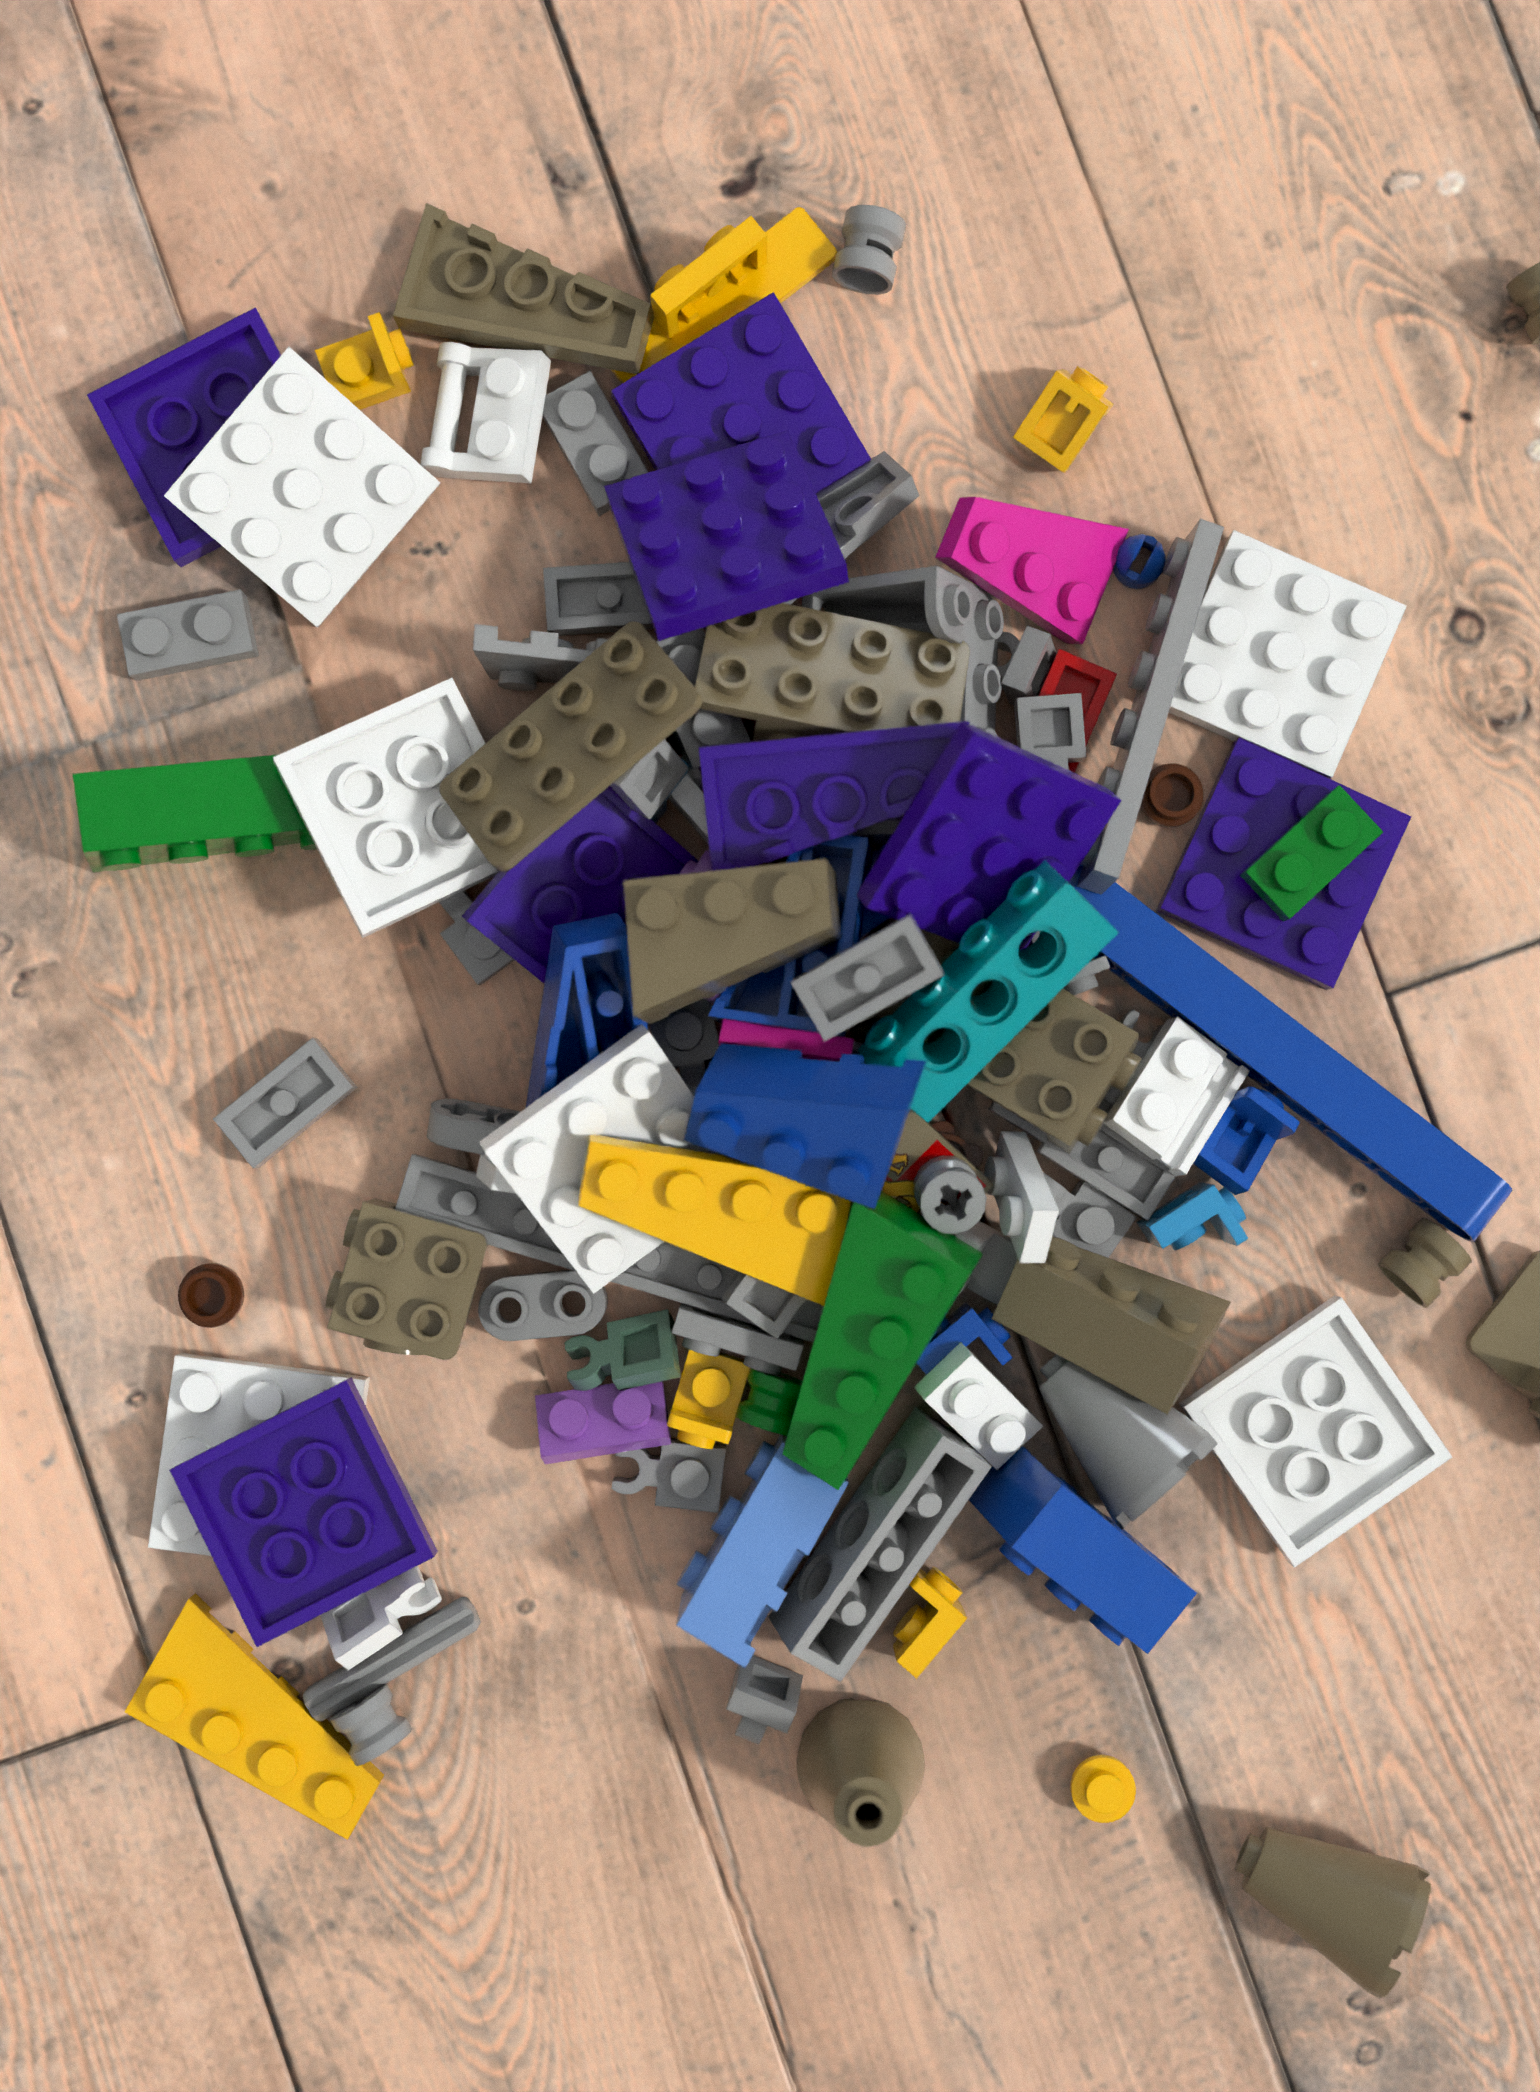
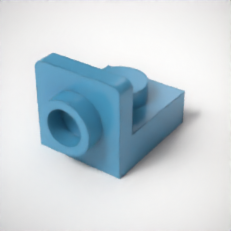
[1137,1182,1248,1250]

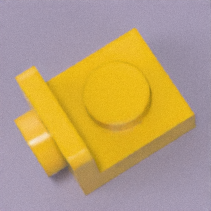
[315,312,414,410]
[1013,366,1113,473]
[667,1350,750,1449]
[893,1566,967,1679]

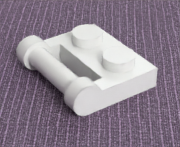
[420,342,551,483]

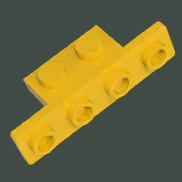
[610,207,837,383]

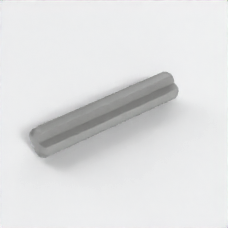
[303,1597,481,1721]

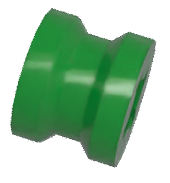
[736,1368,803,1436]

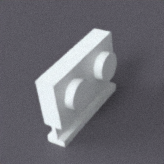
[1104,1016,1250,1177]

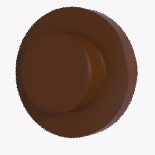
[1141,763,1204,827]
[178,1263,244,1328]

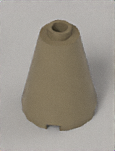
[797,1698,925,1846]
[1235,1827,1431,1998]

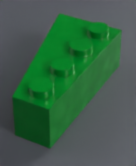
[73,755,317,873]
[782,1191,983,1490]

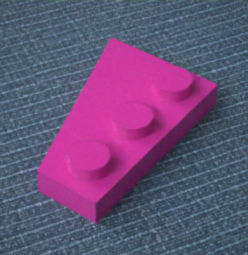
[935,497,1129,645]

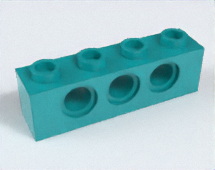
[858,860,1119,1123]

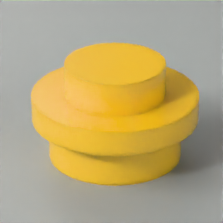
[1070,1755,1136,1823]

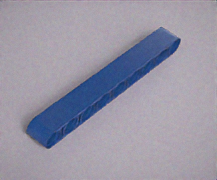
[1069,864,1513,1242]

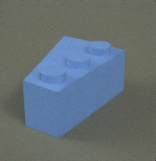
[676,1434,849,1668]

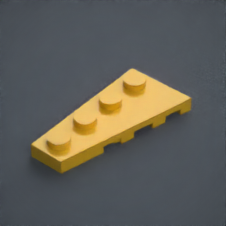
[578,1134,851,1306]
[124,1593,384,1840]

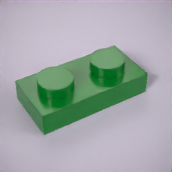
[1240,785,1383,922]

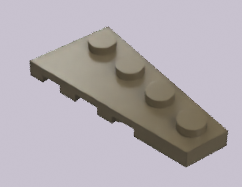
[393,203,654,374]

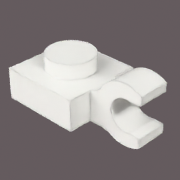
[320,1566,442,1670]

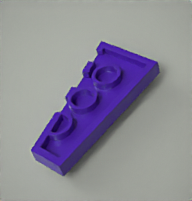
[699,720,970,871]

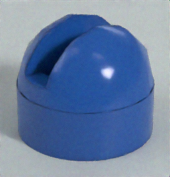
[1113,534,1166,589]

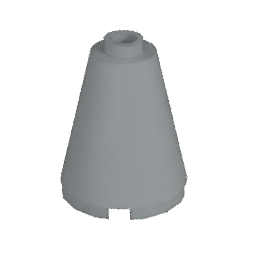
[1039,1354,1218,1530]

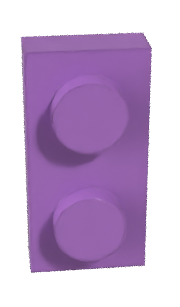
[535,1381,672,1465]

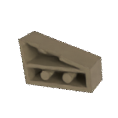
[624,859,842,1024]
[992,1237,1231,1414]

